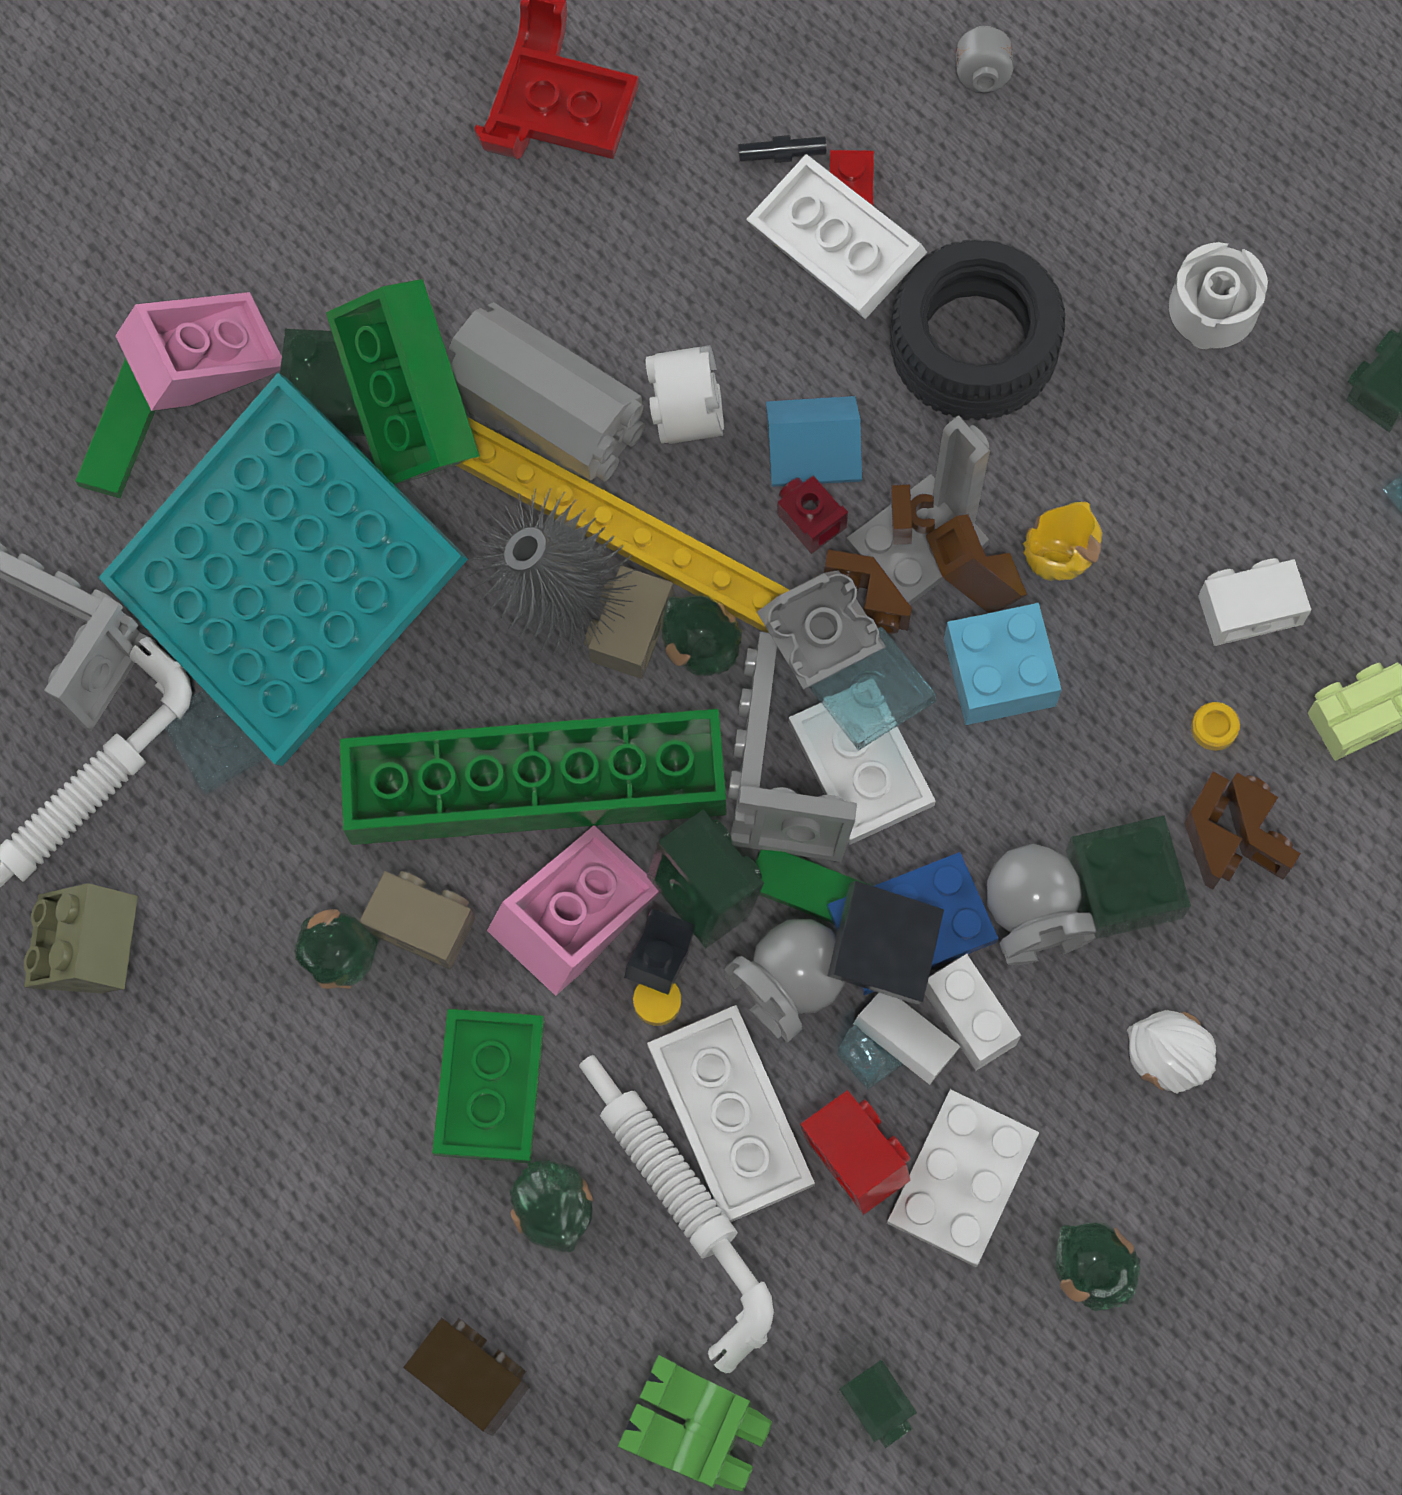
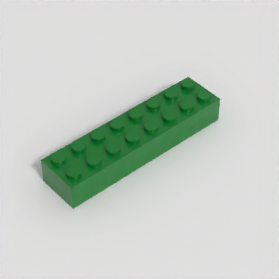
[340,709,727,845]

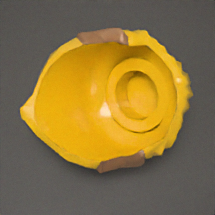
[1023,502,1102,581]

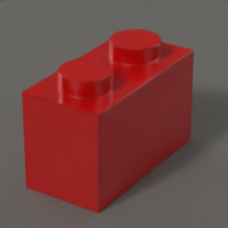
[800,1090,911,1215]

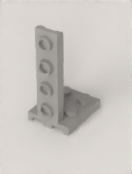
[846,416,990,605]
[0,543,148,731]
[727,632,857,862]

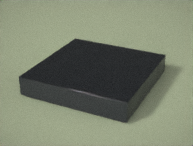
[828,881,944,1004]

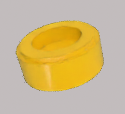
[1191,702,1240,751]
[633,983,682,1026]

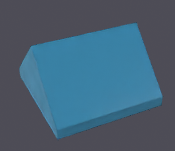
[766,396,862,487]

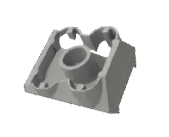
[757,570,886,689]

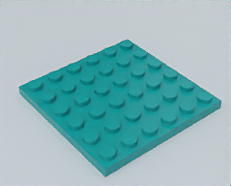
[98,373,468,766]

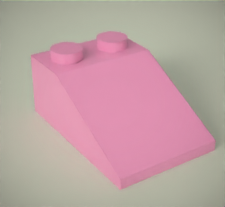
[116,292,286,411]
[487,825,662,996]

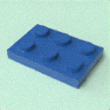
[827,852,999,995]

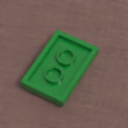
[432,1009,545,1163]

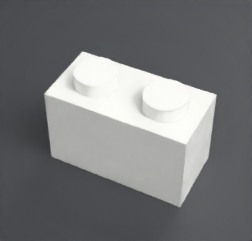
[1198,558,1311,646]
[925,954,1021,1071]

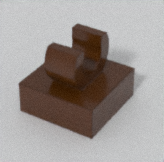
[891,484,935,545]

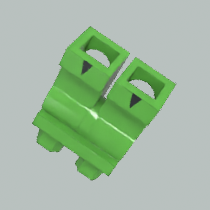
[618,1355,773,1492]

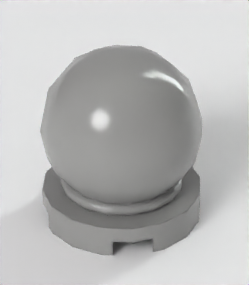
[987,844,1097,965]
[723,919,845,1042]

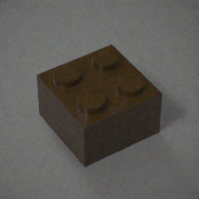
[403,1317,530,1436]

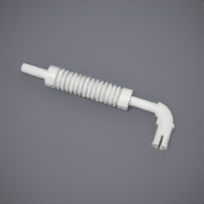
[0,637,192,888]
[579,1055,774,1373]

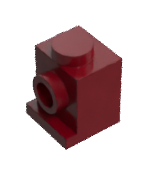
[777,475,848,554]

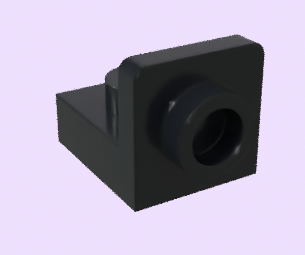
[624,909,695,995]

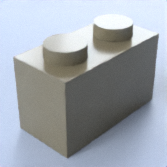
[584,566,674,679]
[359,871,475,970]

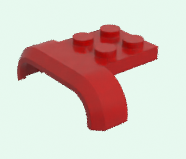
[474,0,639,159]

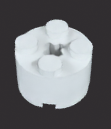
[1169,242,1268,349]
[646,345,724,444]

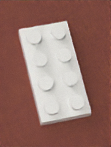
[746,154,927,319]
[647,1005,815,1222]

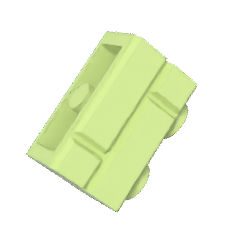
[1308,662,1402,761]

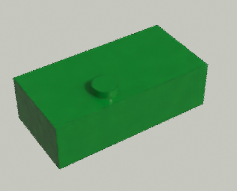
[326,279,480,485]

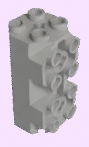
[449,302,646,482]

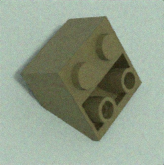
[24,883,138,993]

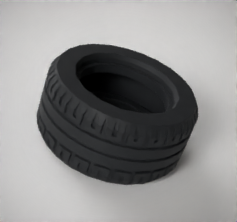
[890,239,1066,421]

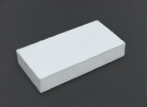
[853,993,961,1085]

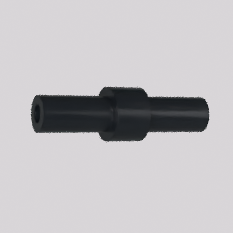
[738,135,827,163]

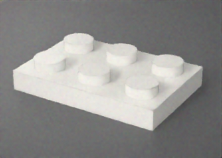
[788,679,936,845]
[887,1089,1039,1267]

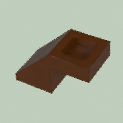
[926,514,1027,613]
[824,549,912,634]
[1184,771,1243,889]
[1225,772,1301,880]

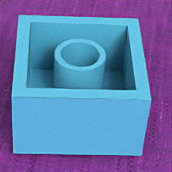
[944,603,1062,725]

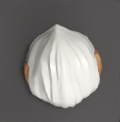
[1127,1010,1216,1094]

